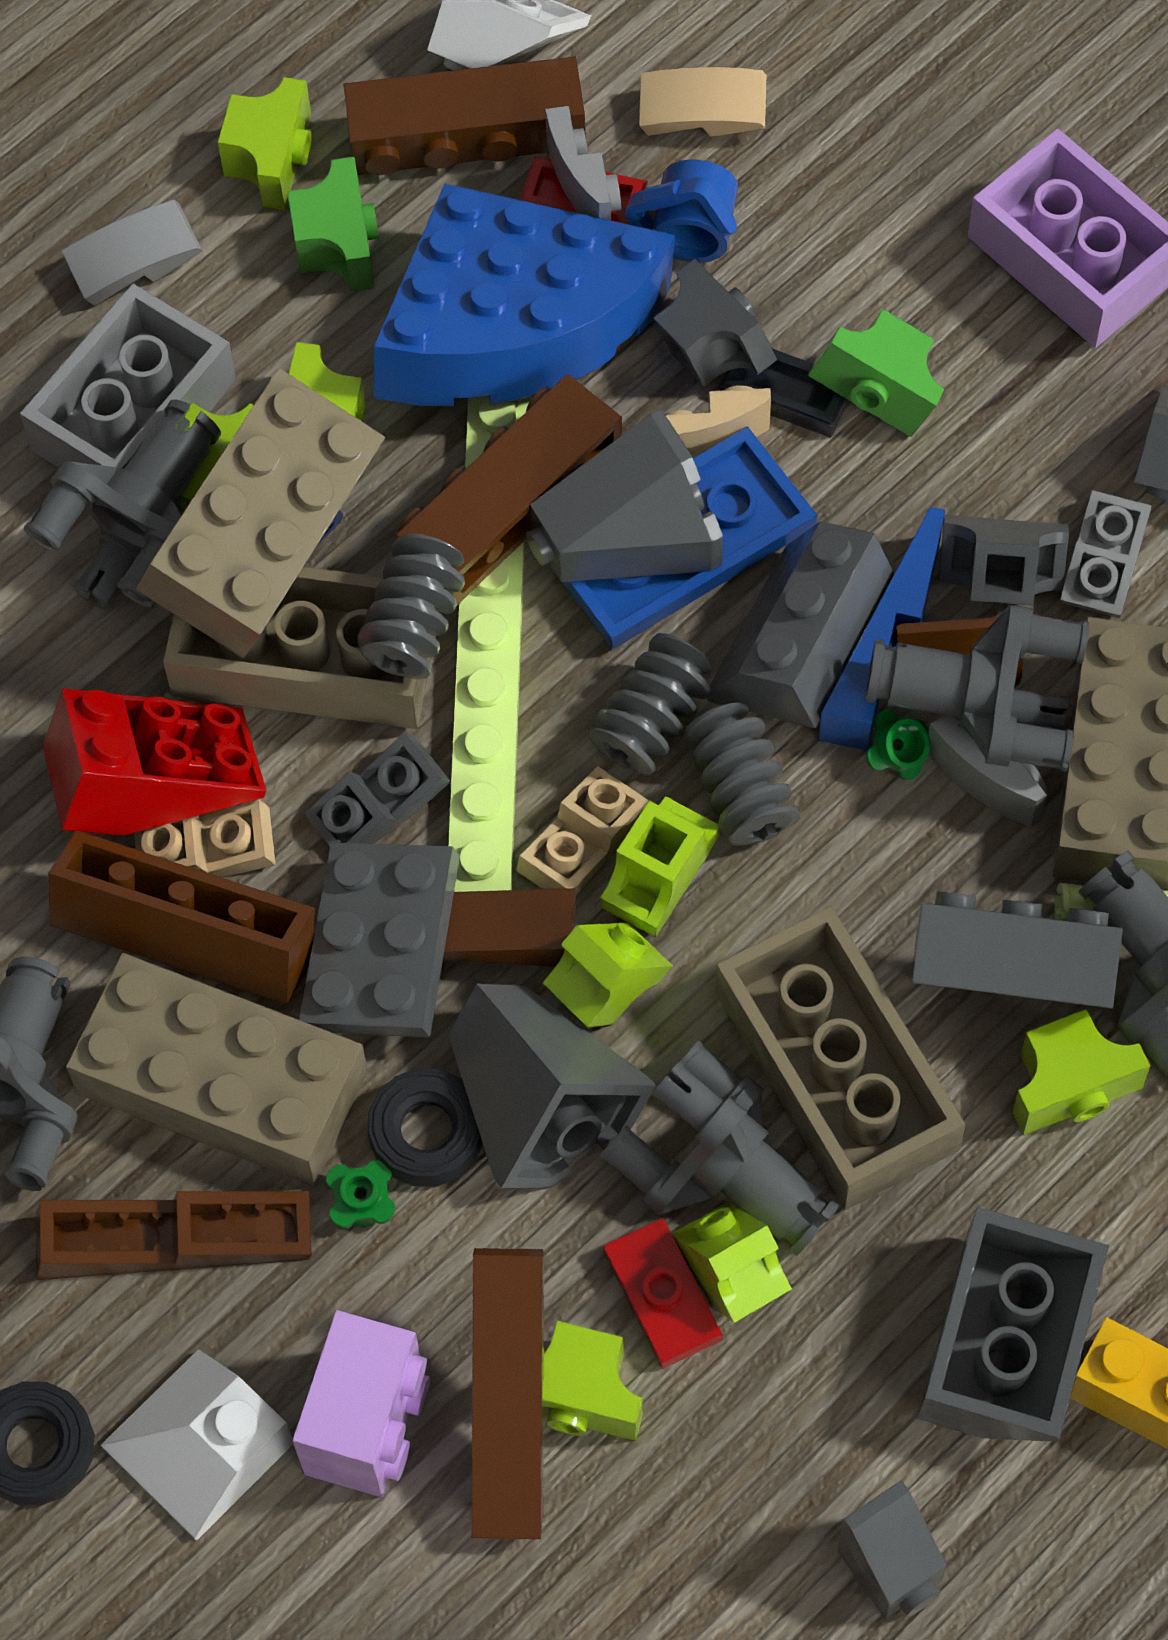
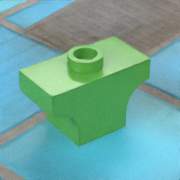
[288,157,379,292]
[808,309,944,437]

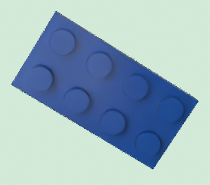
[548,426,818,650]

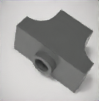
[653,259,777,387]
[939,515,1069,605]

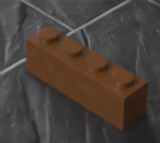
[343,56,586,175]
[396,373,622,606]
[48,830,315,1004]

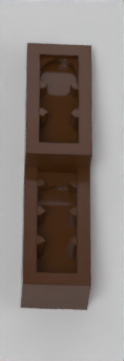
[320,888,576,969]
[35,1191,312,1280]
[472,1248,544,1539]

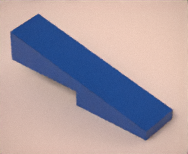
[818,507,945,750]

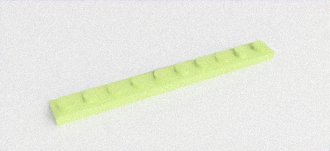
[448,395,530,892]

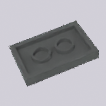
[299,843,460,1038]

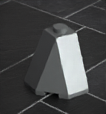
[526,409,723,582]
[448,983,656,1188]

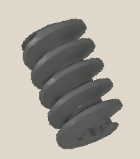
[357,533,465,680]
[587,633,711,776]
[685,702,801,846]

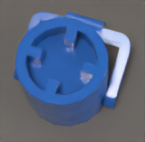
[625,159,738,263]

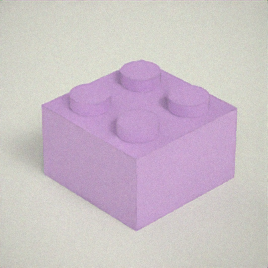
[292,1310,431,1498]

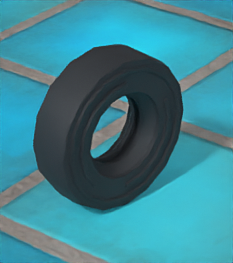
[367,1068,483,1187]
[0,1381,95,1505]

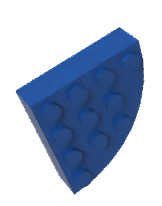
[374,183,675,406]

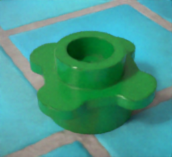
[865,709,930,780]
[326,1160,396,1229]

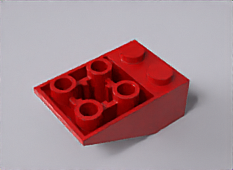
[42,688,267,836]

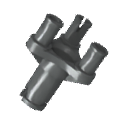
[24,399,221,609]
[865,605,1089,772]
[1078,850,1168,1078]
[0,956,78,1191]
[599,1040,839,1256]

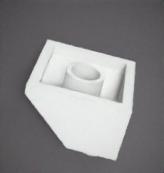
[427,0,591,71]
[101,1349,293,1541]

